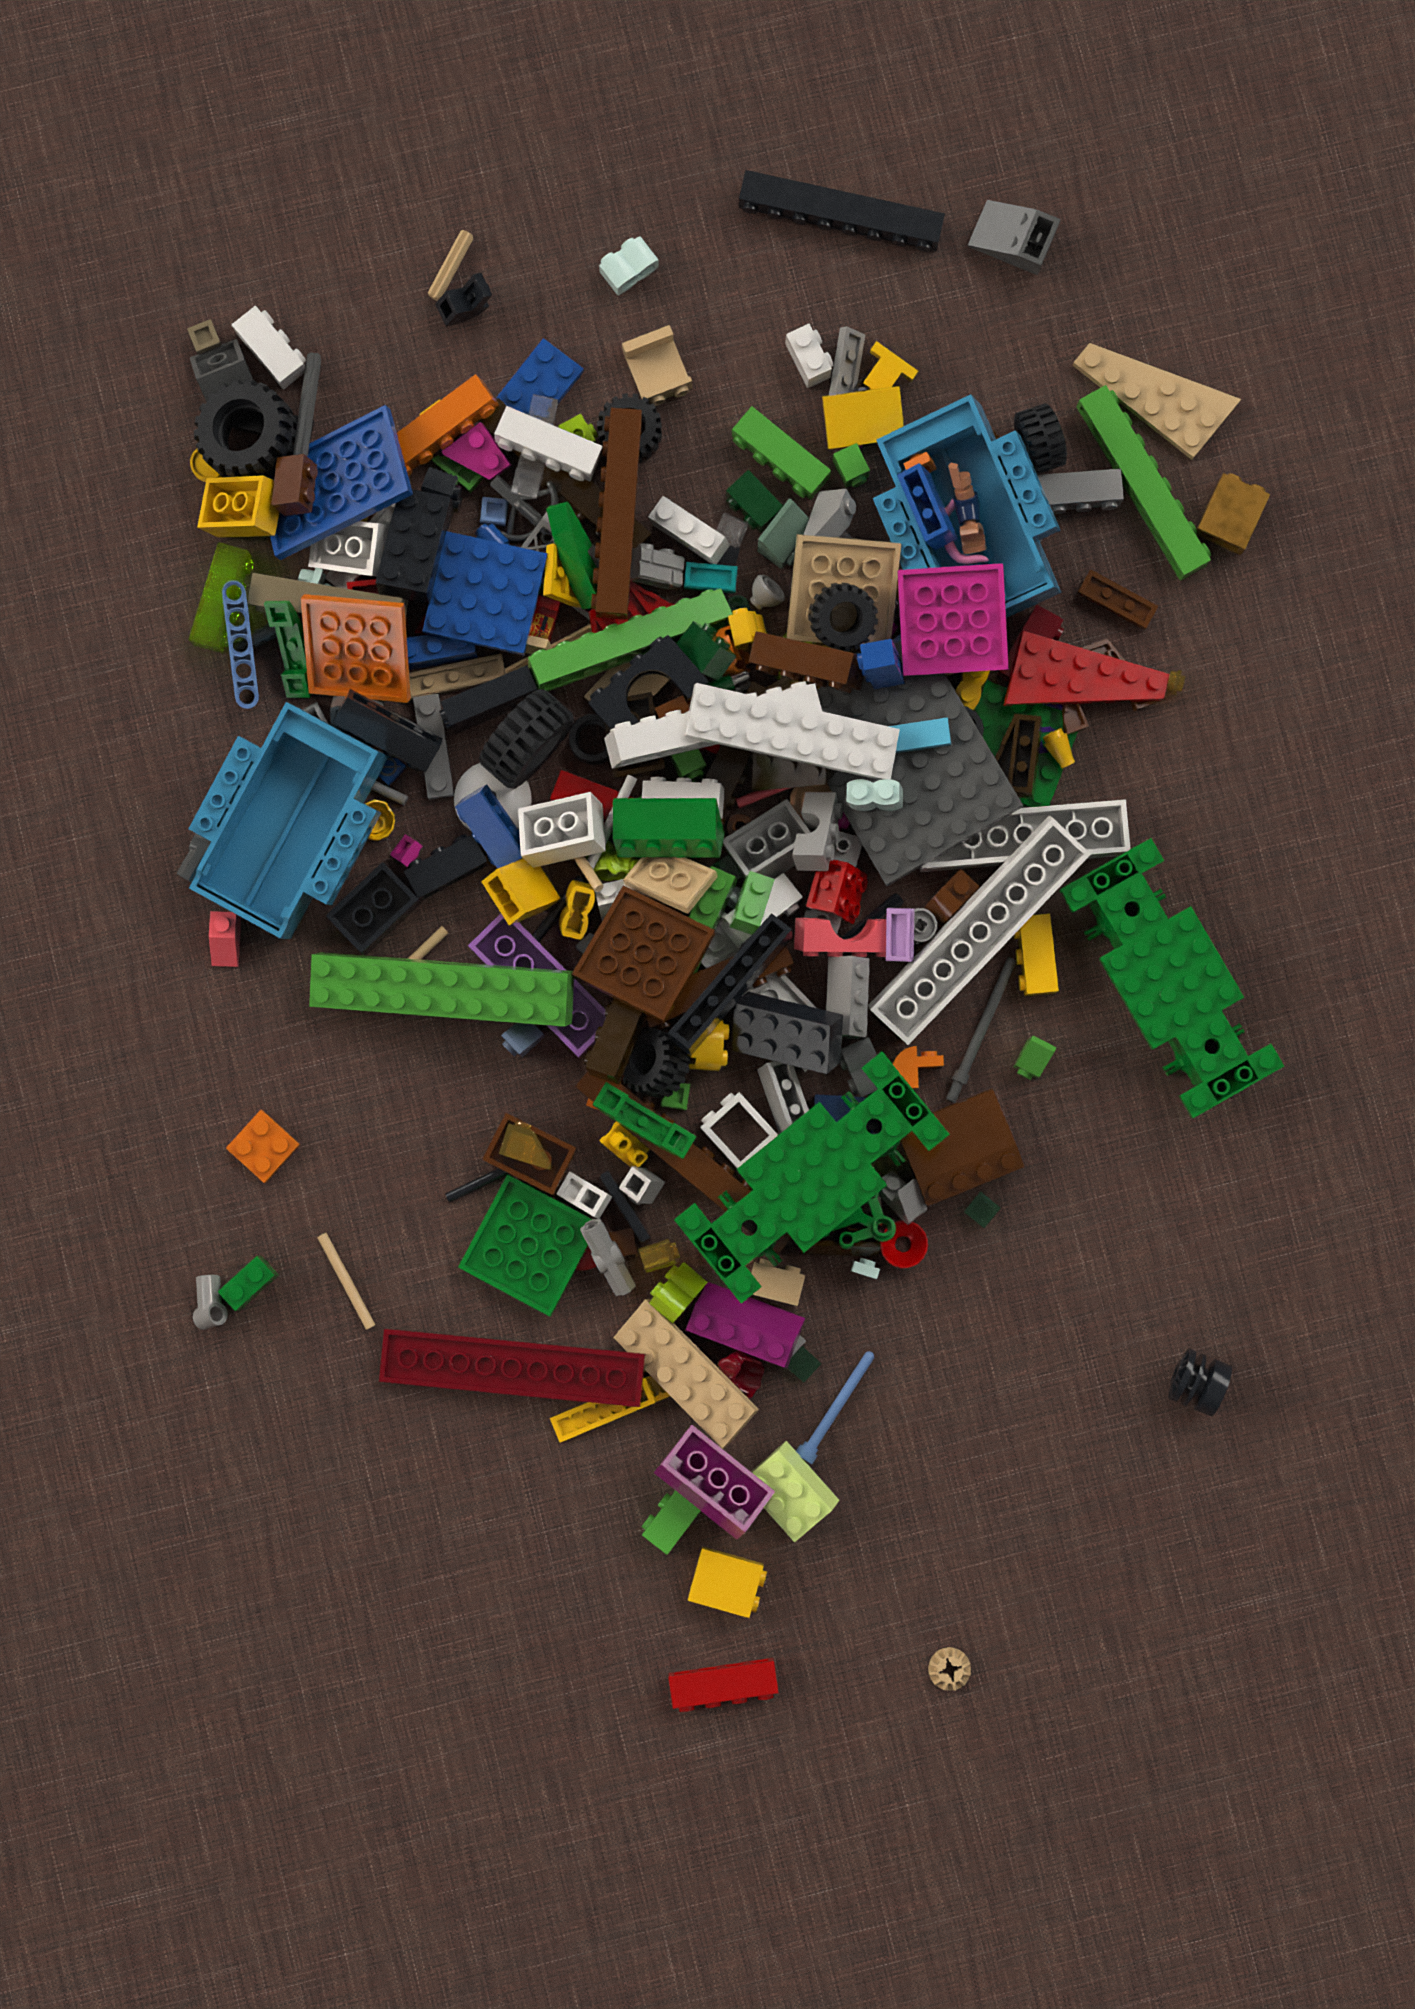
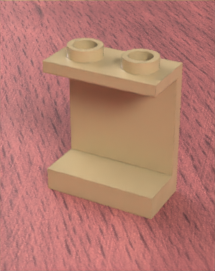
[622,325,692,406]

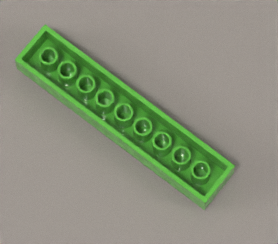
[309,952,574,1027]

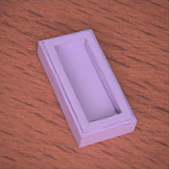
[886,908,915,962]

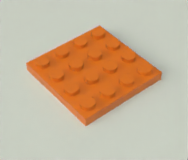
[301,594,411,703]

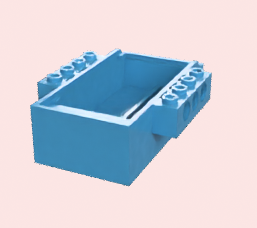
[873,394,1062,618]
[189,702,389,939]

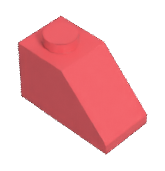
[209,911,241,967]

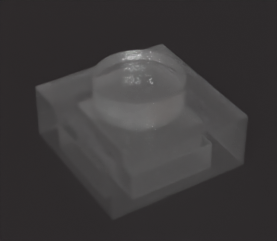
[716,513,749,548]

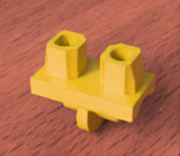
[599,1122,650,1167]

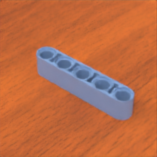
[222,580,259,709]

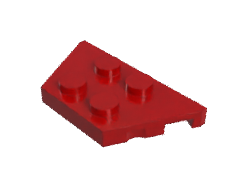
[588,581,675,633]

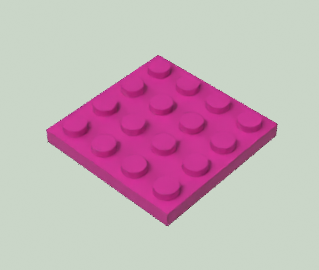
[897,563,1008,676]

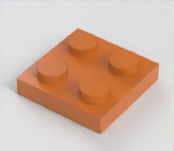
[226,1109,301,1183]

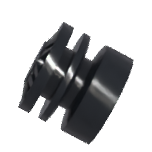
[1168,1348,1232,1417]

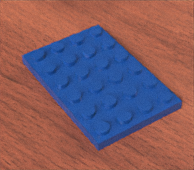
[267,405,413,560]

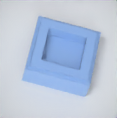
[480,497,509,526]

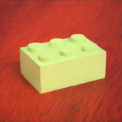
[751,1441,839,1542]

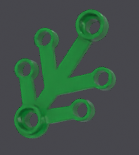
[823,1193,896,1249]

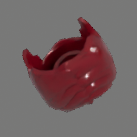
[718,1351,764,1399]

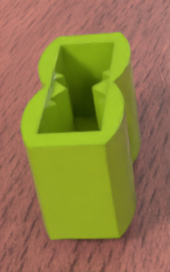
[649,1262,708,1324]

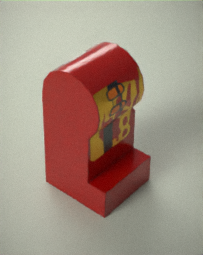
[529,595,563,642]

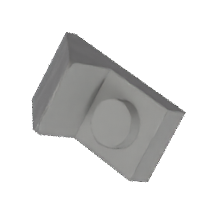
[878,1170,927,1225]

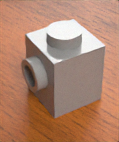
[619,1166,665,1205]

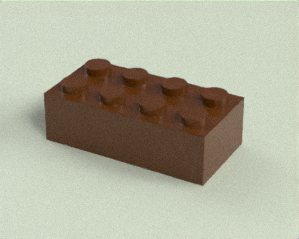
[748,631,864,693]

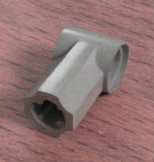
[193,1275,228,1330]

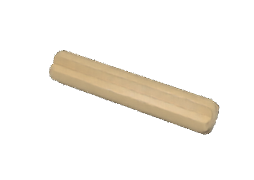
[428,230,473,301]

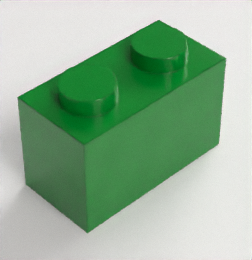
[218,1256,279,1311]

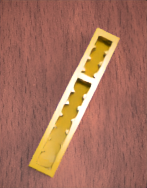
[550,1375,670,1442]

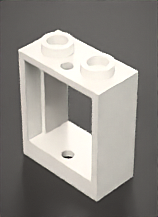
[700,1092,778,1168]

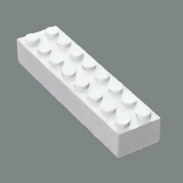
[604,681,822,769]
[920,800,1130,872]

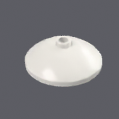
[454,763,532,832]

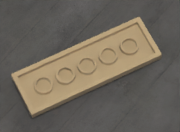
[613,1299,759,1449]

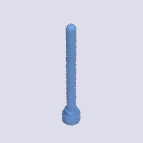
[796,1351,874,1464]

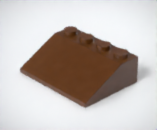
[900,1088,1025,1206]

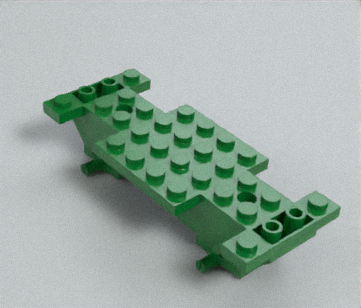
[1059,838,1284,1119]
[674,1052,950,1304]

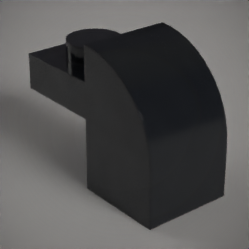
[435,273,492,326]

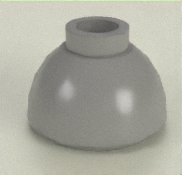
[750,575,785,610]

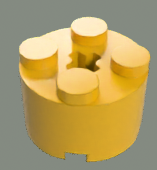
[687,1019,729,1071]

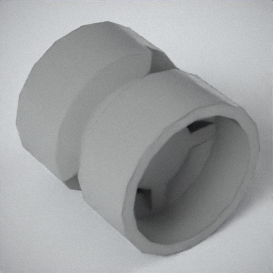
[914,908,937,946]

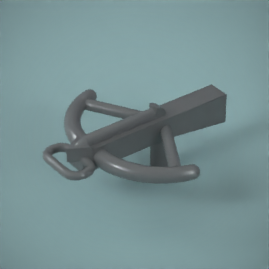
[490,474,558,544]

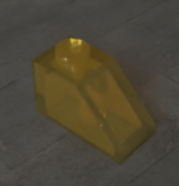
[499,1121,553,1170]

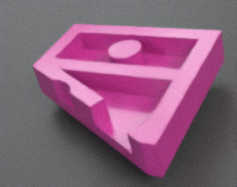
[441,422,512,480]

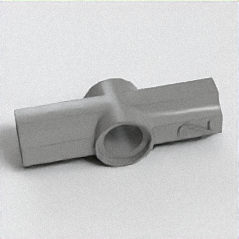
[580,1219,636,1296]

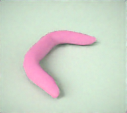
[944,499,989,565]

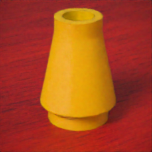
[1043,728,1075,769]

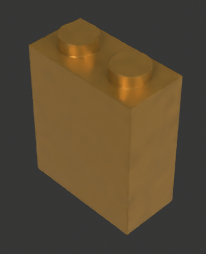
[1196,473,1270,556]

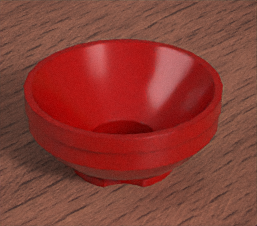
[880,1220,928,1268]

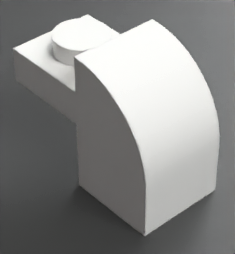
[556,1171,612,1219]

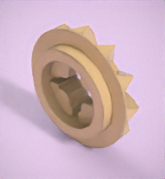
[928,1647,971,1691]

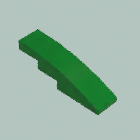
[546,502,598,610]

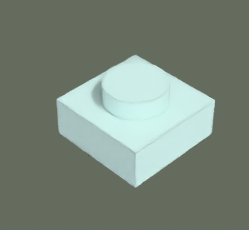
[851,1258,880,1279]

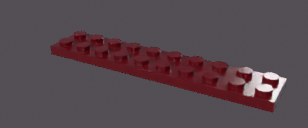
[379,1329,646,1407]

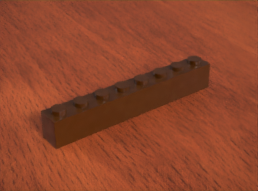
[591,408,642,620]

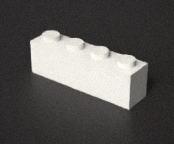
[494,406,603,481]

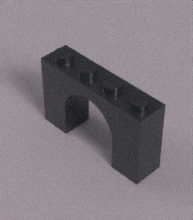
[588,635,710,729]

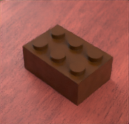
[482,1113,578,1196]

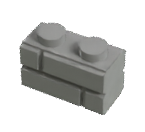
[630,544,684,590]

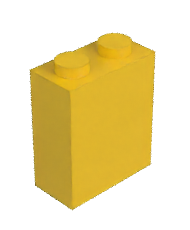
[481,859,561,925]
[688,1546,767,1618]

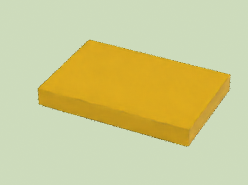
[822,386,904,449]

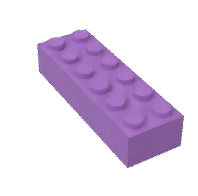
[468,914,606,1059]

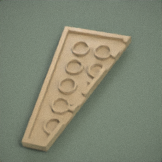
[1073,343,1241,460]

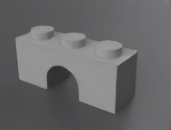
[792,792,843,871]

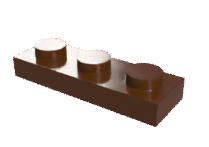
[1077,569,1158,630]

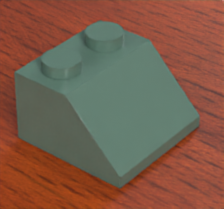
[757,498,809,569]

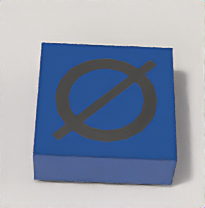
[379,753,407,786]

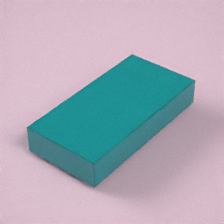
[684,562,738,594]

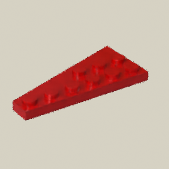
[1003,631,1170,706]

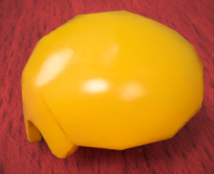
[365,800,395,841]

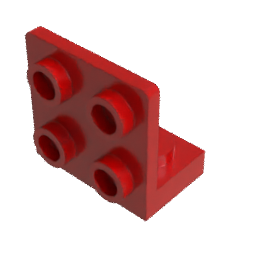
[806,860,868,924]

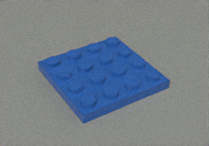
[422,531,547,656]

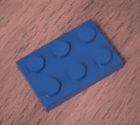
[496,338,584,422]

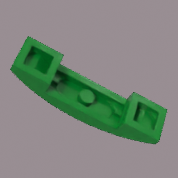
[264,601,312,698]
[592,1082,696,1159]

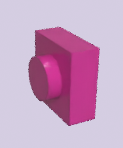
[390,834,423,867]

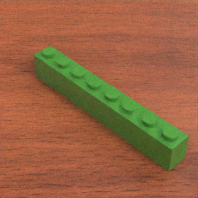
[1076,385,1211,581]
[528,588,733,691]

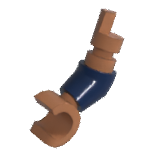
[948,463,986,554]

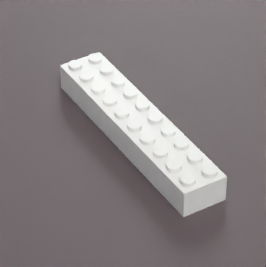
[868,816,1091,1045]

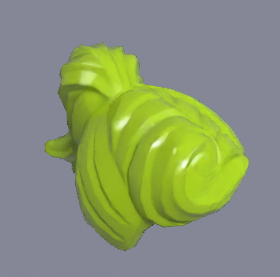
[577,841,639,881]

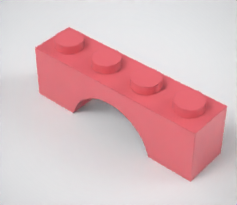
[794,918,886,957]

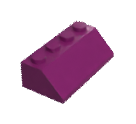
[686,1281,806,1368]
[654,1425,775,1539]

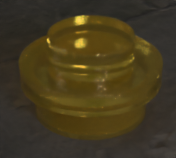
[1166,669,1186,695]

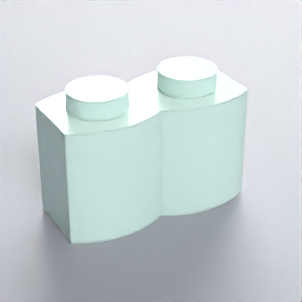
[599,237,659,295]
[846,779,903,811]

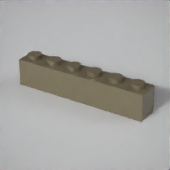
[247,573,409,619]

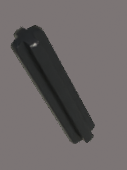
[841,893,904,939]

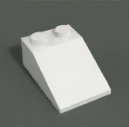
[308,521,390,576]

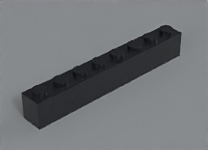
[739,170,945,252]

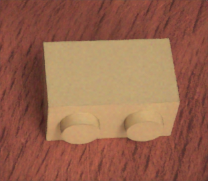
[751,1258,805,1306]

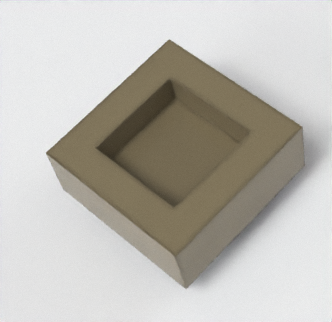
[187,319,222,355]

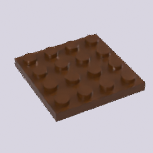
[572,885,716,1023]

